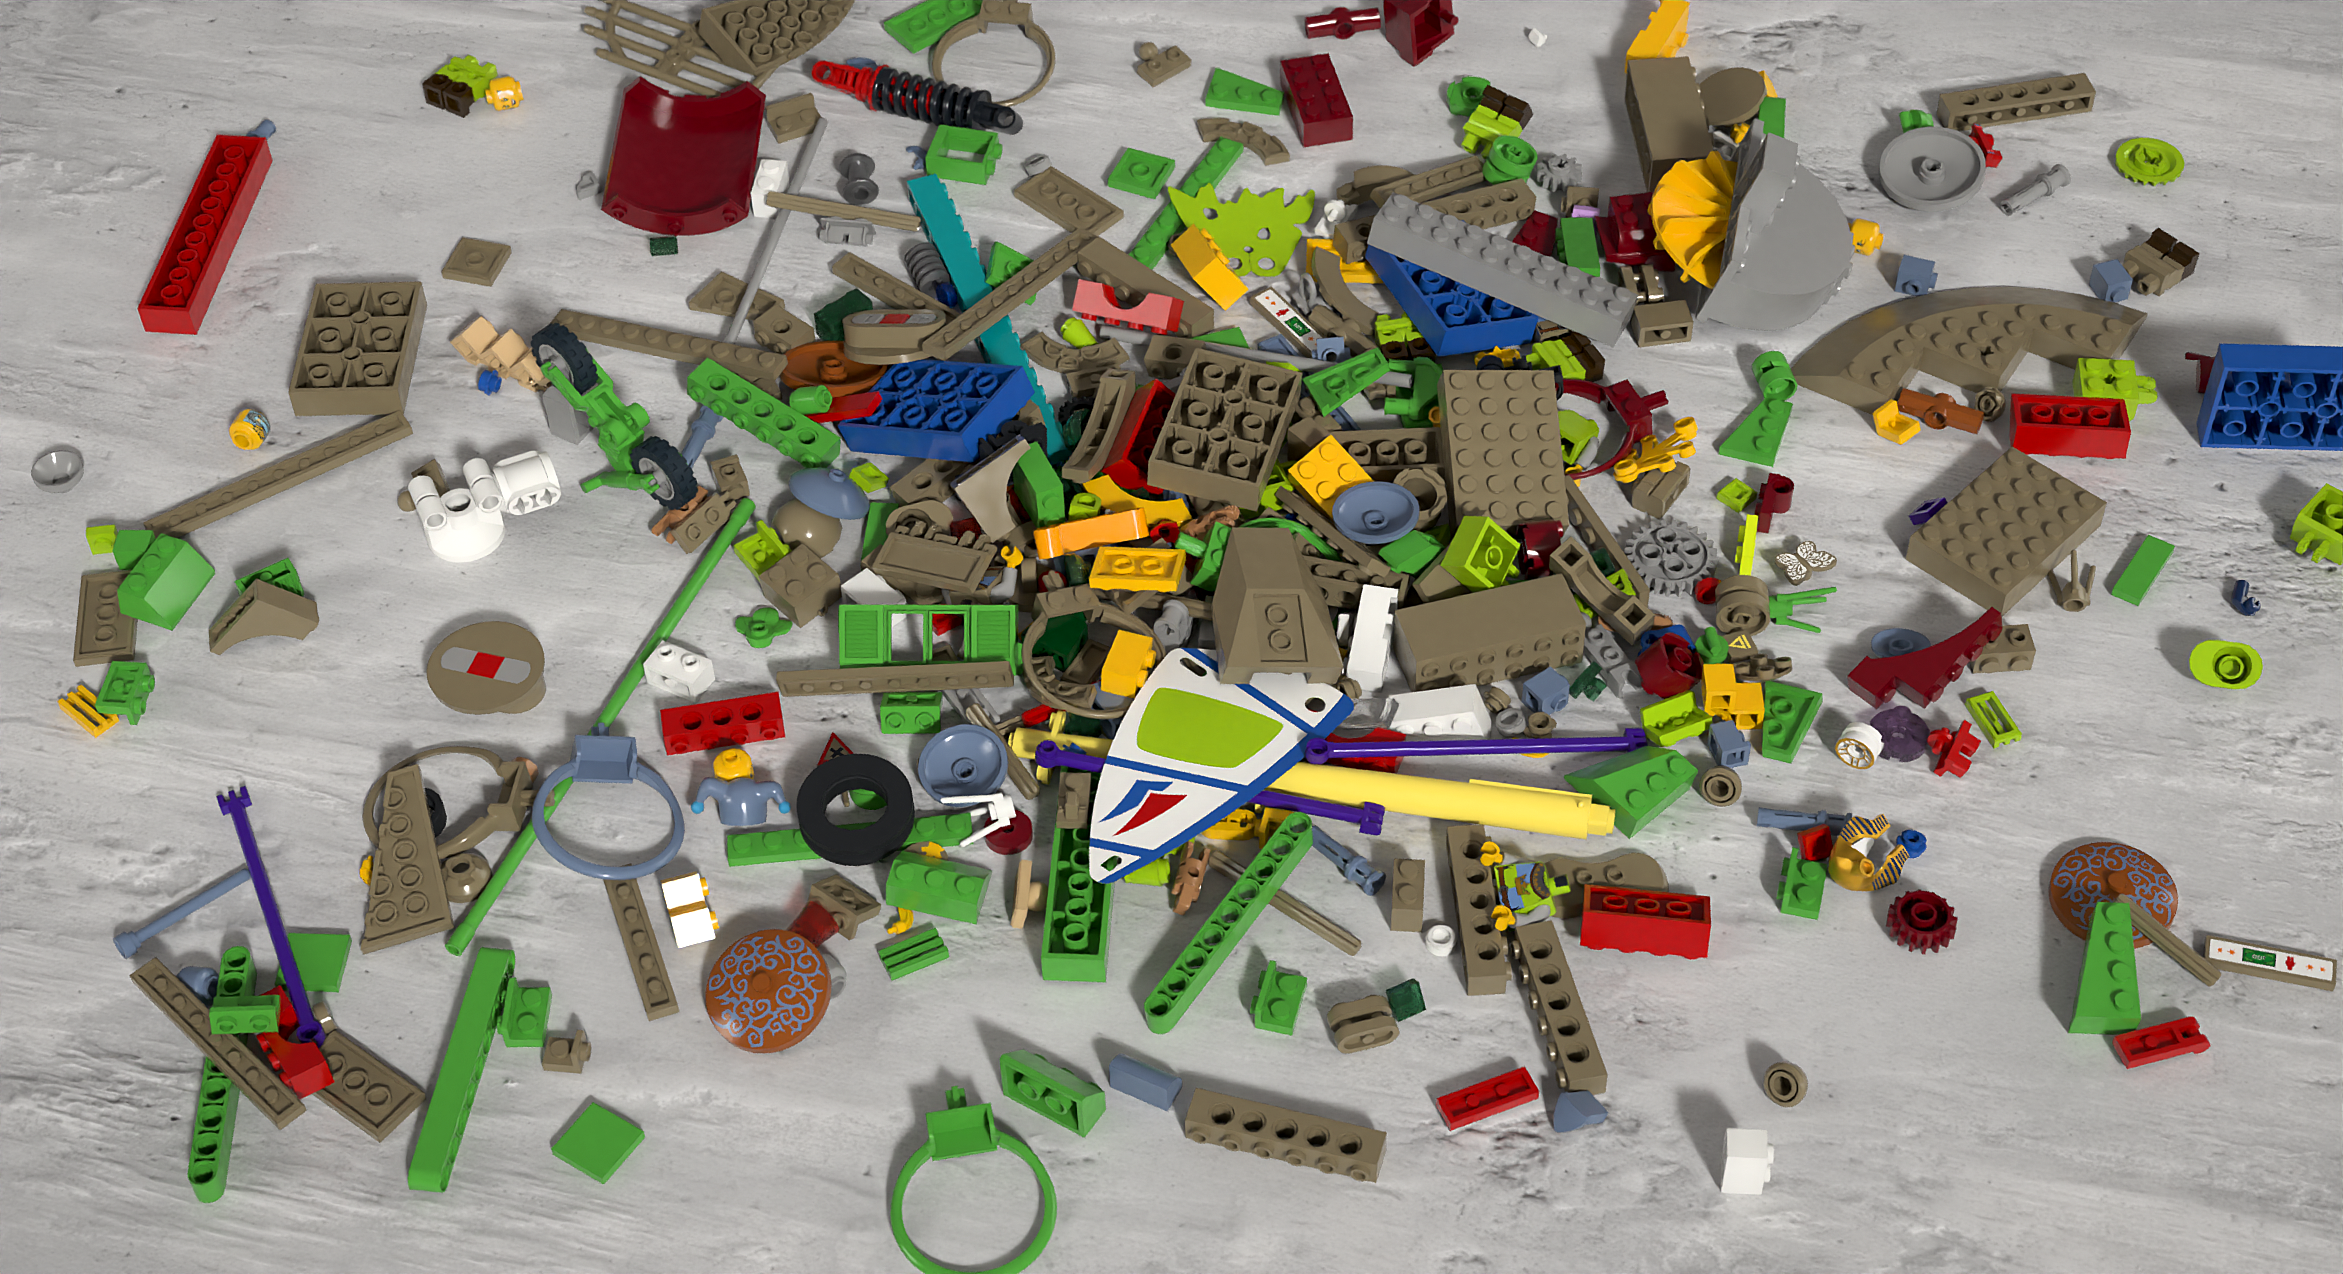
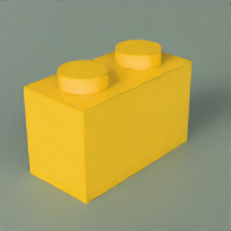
[1101,630,1156,699]

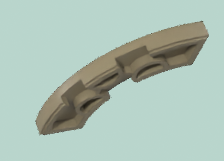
[1197,118,1290,166]
[1312,246,1379,336]
[1020,331,1130,374]
[1023,656,1097,710]

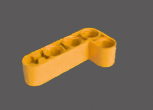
[1033,507,1149,560]

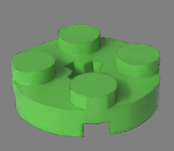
[1447,76,1496,117]

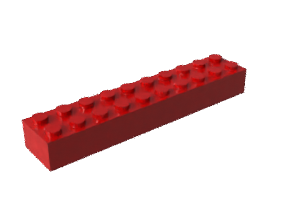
[137,135,273,335]

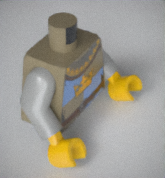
[941,546,1023,619]

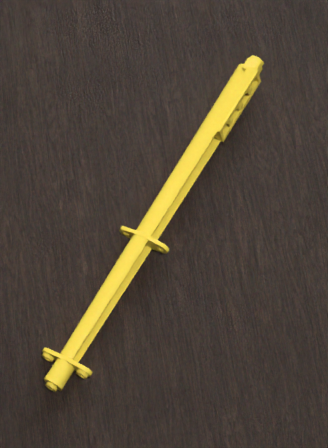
[1008,710,1616,840]

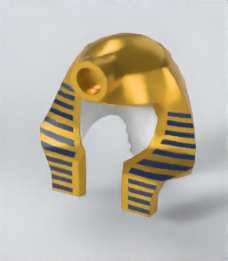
[1828,814,1910,891]

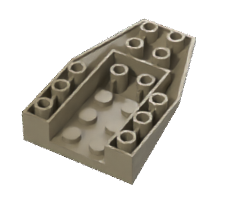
[1211,527,1344,684]

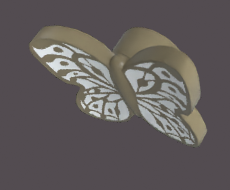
[1775,541,1837,586]

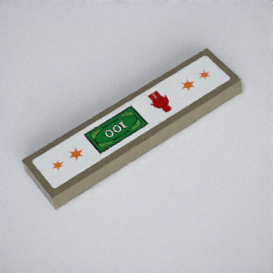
[1250,287,1334,359]
[2203,935,2337,991]

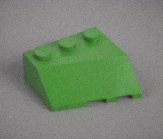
[1564,746,1698,839]

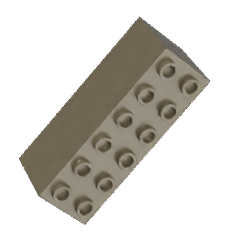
[1624,56,1717,193]
[1393,573,1586,692]

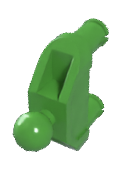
[1384,357,1443,420]

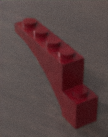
[1847,607,2003,710]

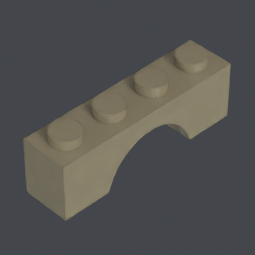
[1549,536,1655,646]

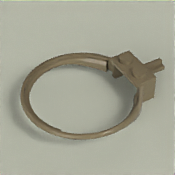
[932,0,1055,107]
[1021,570,1166,719]
[363,746,555,859]

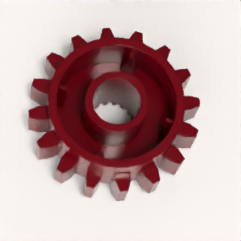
[1886,890,1958,954]

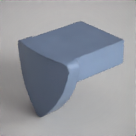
[1554,1090,1609,1133]

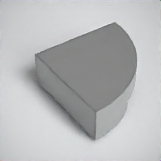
[576,171,603,200]

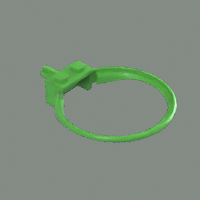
[1174,518,1350,633]
[890,1086,1057,1274]

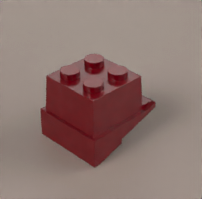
[1383,0,1459,67]
[1595,192,1675,272]

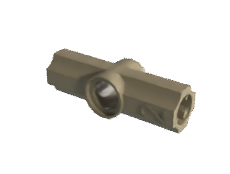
[1308,304,1380,357]

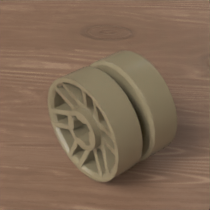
[1715,575,1770,636]

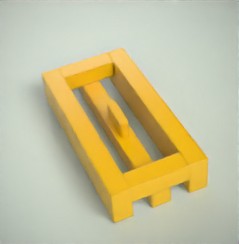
[57,685,119,738]

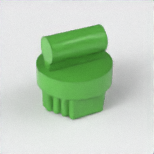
[1899,109,1934,133]
[1694,627,1729,664]

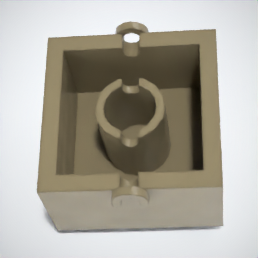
[758,544,842,629]

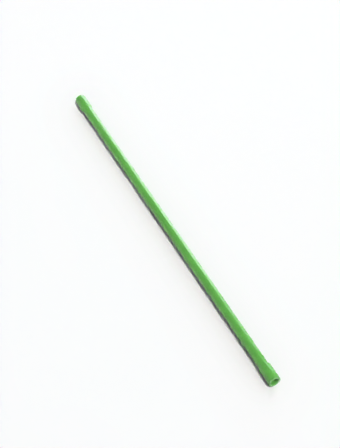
[445,498,756,956]

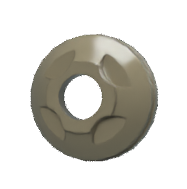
[441,853,493,903]

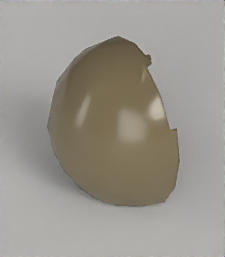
[771,498,843,558]

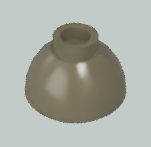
[1699,766,1742,807]
[1763,1062,1808,1107]

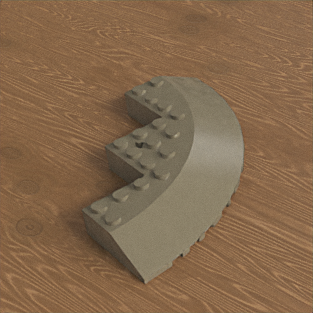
[698,0,855,75]
[1790,286,2148,415]

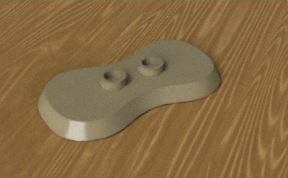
[1544,853,1669,919]

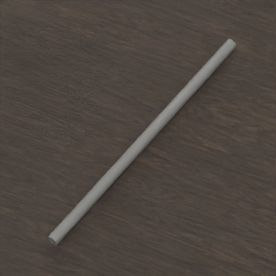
[1100,325,1413,388]

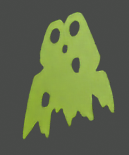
[1168,183,1315,277]

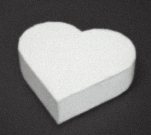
[1337,612,1356,647]

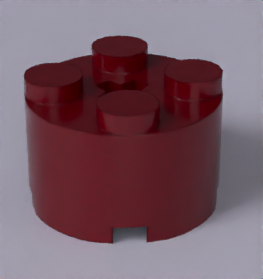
[1516,519,1563,580]
[1635,633,1704,699]

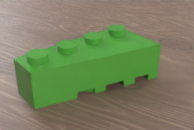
[1555,218,1600,277]
[2068,902,2141,1035]

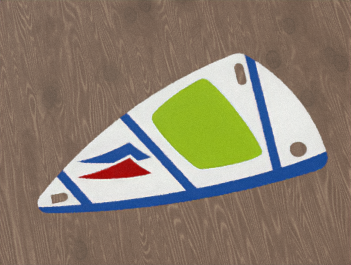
[1089,648,1354,884]

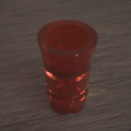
[786,901,839,948]

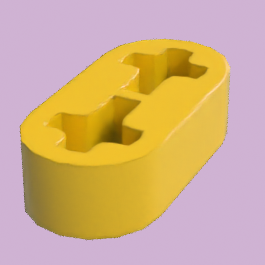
[1202,809,1257,841]

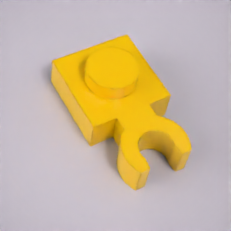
[1730,123,1750,144]

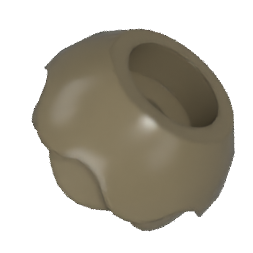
[1974,387,2006,422]

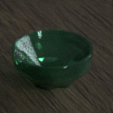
[1063,409,1091,452]
[1063,553,1095,589]

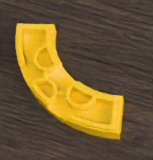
[1082,474,1192,530]

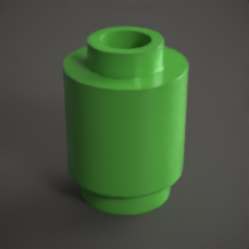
[789,385,832,415]

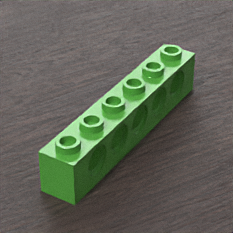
[687,357,841,468]

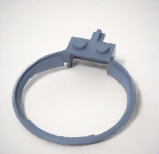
[532,723,685,880]

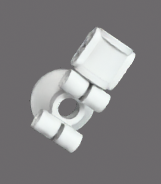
[408,451,561,562]

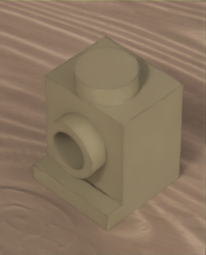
[710,454,750,503]

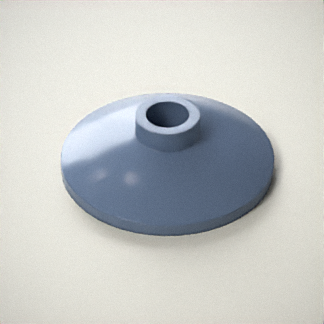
[1871,628,1931,658]

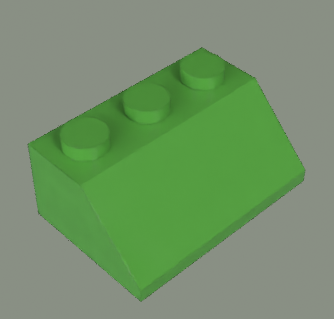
[117,533,215,631]
[886,851,992,924]
[999,1049,1106,1138]

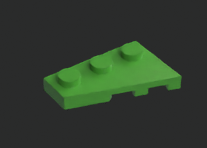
[1206,67,1284,116]
[1302,348,1390,417]
[1718,397,1793,467]
[1762,681,1823,764]

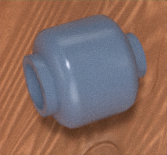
[176,966,219,1008]

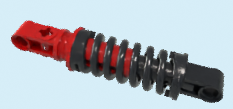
[812,60,1023,135]

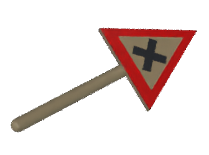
[817,732,854,807]

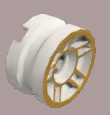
[1835,722,1884,769]

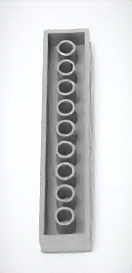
[1367,192,1639,347]

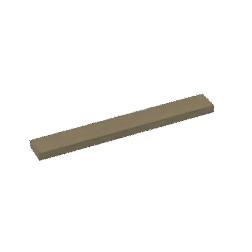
[776,661,1014,697]
[129,957,307,1130]

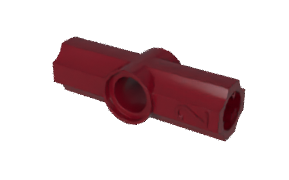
[1304,7,1381,40]

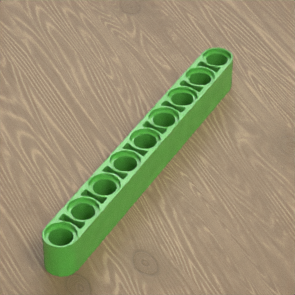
[1144,812,1313,1034]
[187,946,257,1203]
[408,947,515,1193]

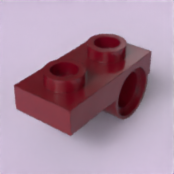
[1754,473,1794,534]

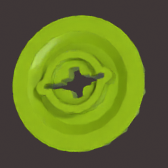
[2115,138,2184,186]

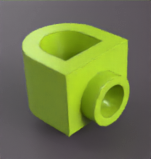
[1068,493,1101,522]

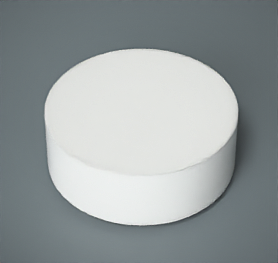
[1425,925,1457,957]

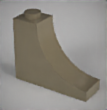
[950,434,1031,543]
[209,579,319,655]

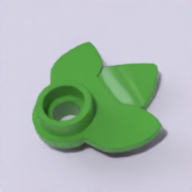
[735,607,793,648]

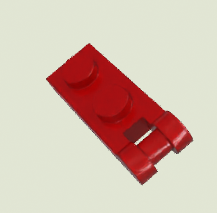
[2112,1016,2211,1069]

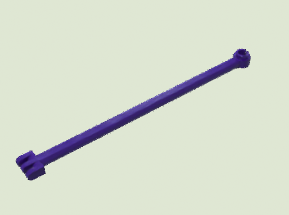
[1305,728,1648,764]
[1035,740,1385,836]
[216,786,325,1048]

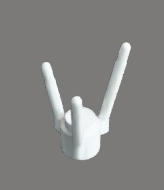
[941,792,1016,847]

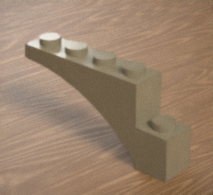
[1062,368,1135,483]

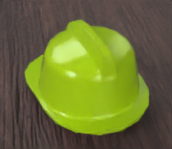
[2189,640,2263,689]

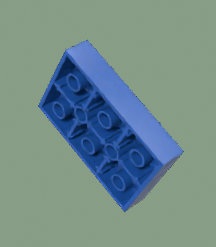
[1365,220,1539,357]
[2196,343,2343,451]
[837,359,1035,462]

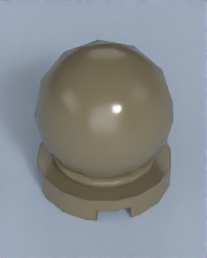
[1393,467,1448,533]

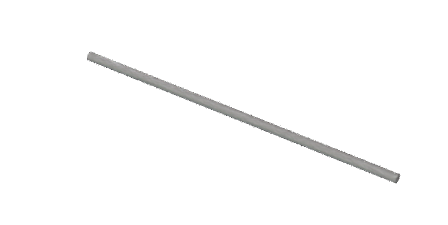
[724,118,828,345]

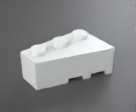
[1342,584,1398,693]
[1386,684,1492,741]

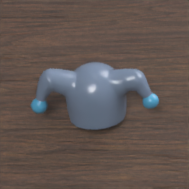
[691,777,791,826]

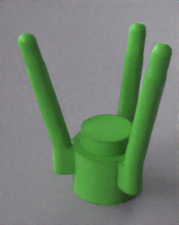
[1769,587,1837,633]

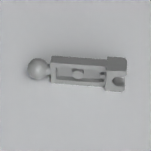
[1581,612,1643,699]

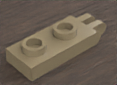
[670,490,737,554]

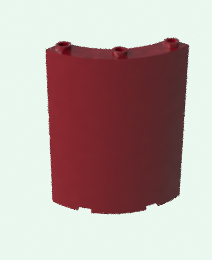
[601,76,766,236]

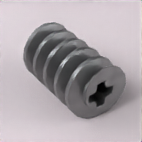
[904,243,950,299]

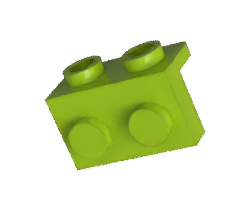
[733,520,792,582]
[1640,690,1713,747]

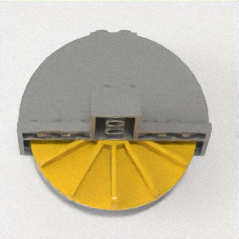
[1648,118,1855,331]

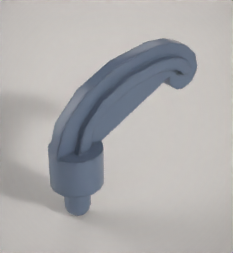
[906,146,927,170]

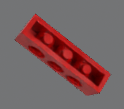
[660,691,785,756]

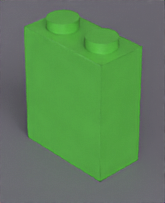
[1012,442,1065,528]

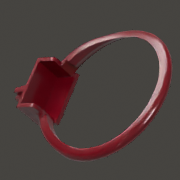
[1555,379,1668,480]

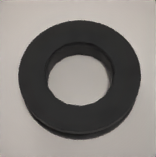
[796,754,915,866]

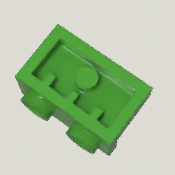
[95,661,155,725]
[880,692,943,734]
[1776,847,1828,920]
[1250,960,1307,1036]
[497,978,552,1047]
[209,995,281,1034]

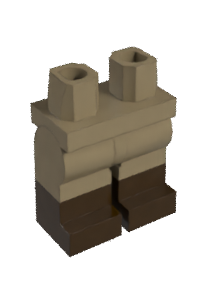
[2122,228,2200,296]

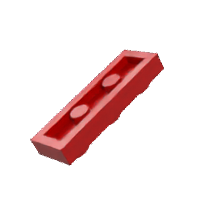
[1436,1066,1539,1131]

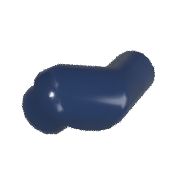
[2231,580,2261,616]

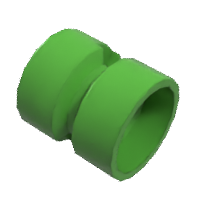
[1752,351,1798,401]

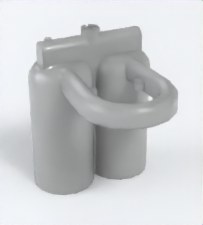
[1292,273,1336,316]

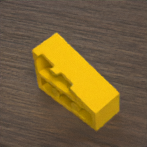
[1624,0,1690,74]
[1171,224,1249,311]

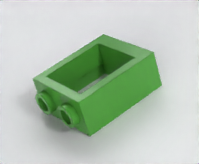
[925,125,1003,185]

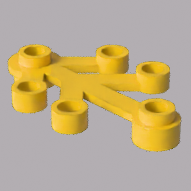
[1613,417,1698,483]

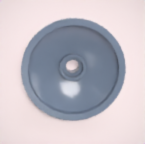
[788,468,870,520]
[1332,481,1419,544]
[918,724,1008,807]

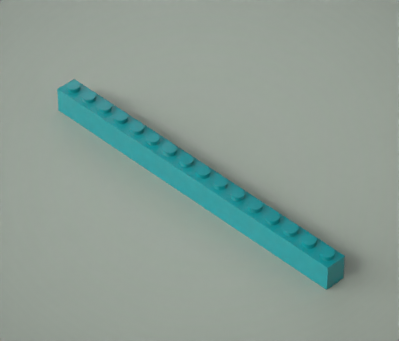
[907,174,1072,470]

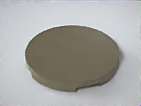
[1700,67,1767,128]

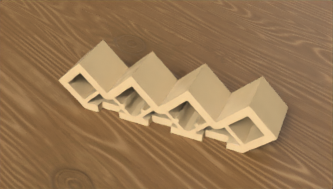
[450,315,552,392]

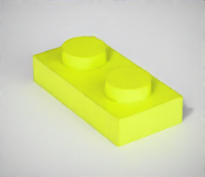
[1735,514,1758,576]

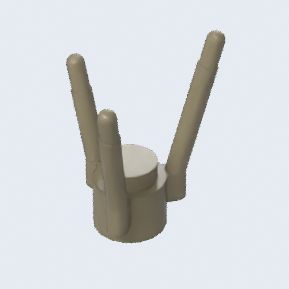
[2048,550,2096,612]

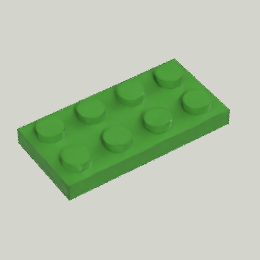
[884,0,983,54]

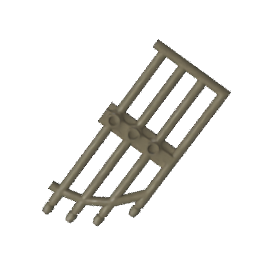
[584,0,779,98]

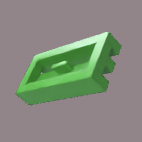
[878,928,949,981]

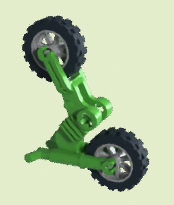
[530,323,698,510]

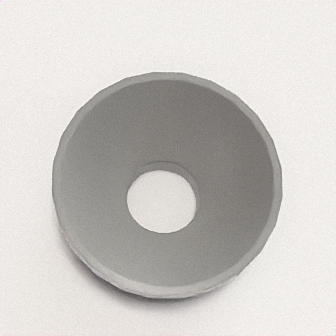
[31,450,84,493]

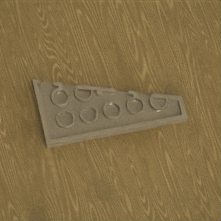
[360,764,455,955]

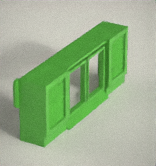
[838,604,1023,676]

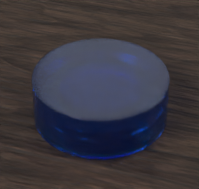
[936,282,957,309]

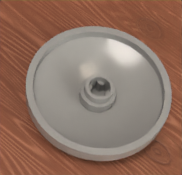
[1879,127,1986,212]

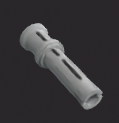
[2000,164,2071,216]

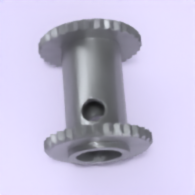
[839,153,879,205]

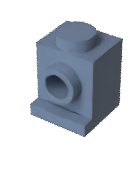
[1707,720,1751,768]

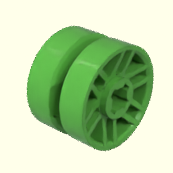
[1482,135,1538,185]

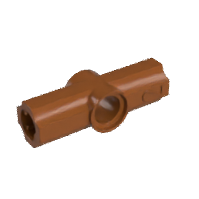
[1897,388,1985,435]

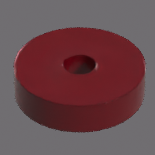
[984,810,1033,855]

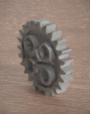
[1624,520,1718,597]

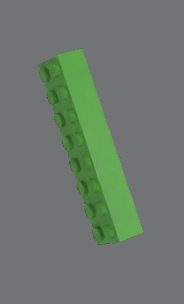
[1041,766,1117,982]

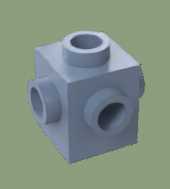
[1312,337,1350,363]

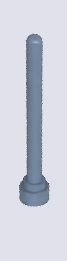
[113,869,251,959]

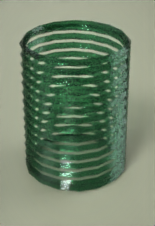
[650,236,678,257]

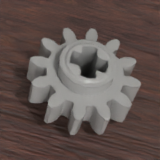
[1537,154,1582,192]

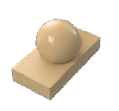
[1011,859,1048,929]

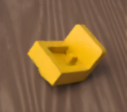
[1873,399,1921,445]
[1254,807,1300,849]

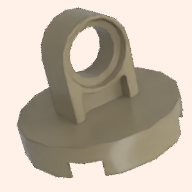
[1005,557,1052,613]

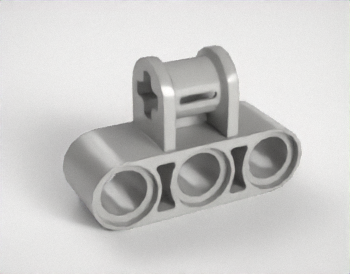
[1152,600,1199,670]

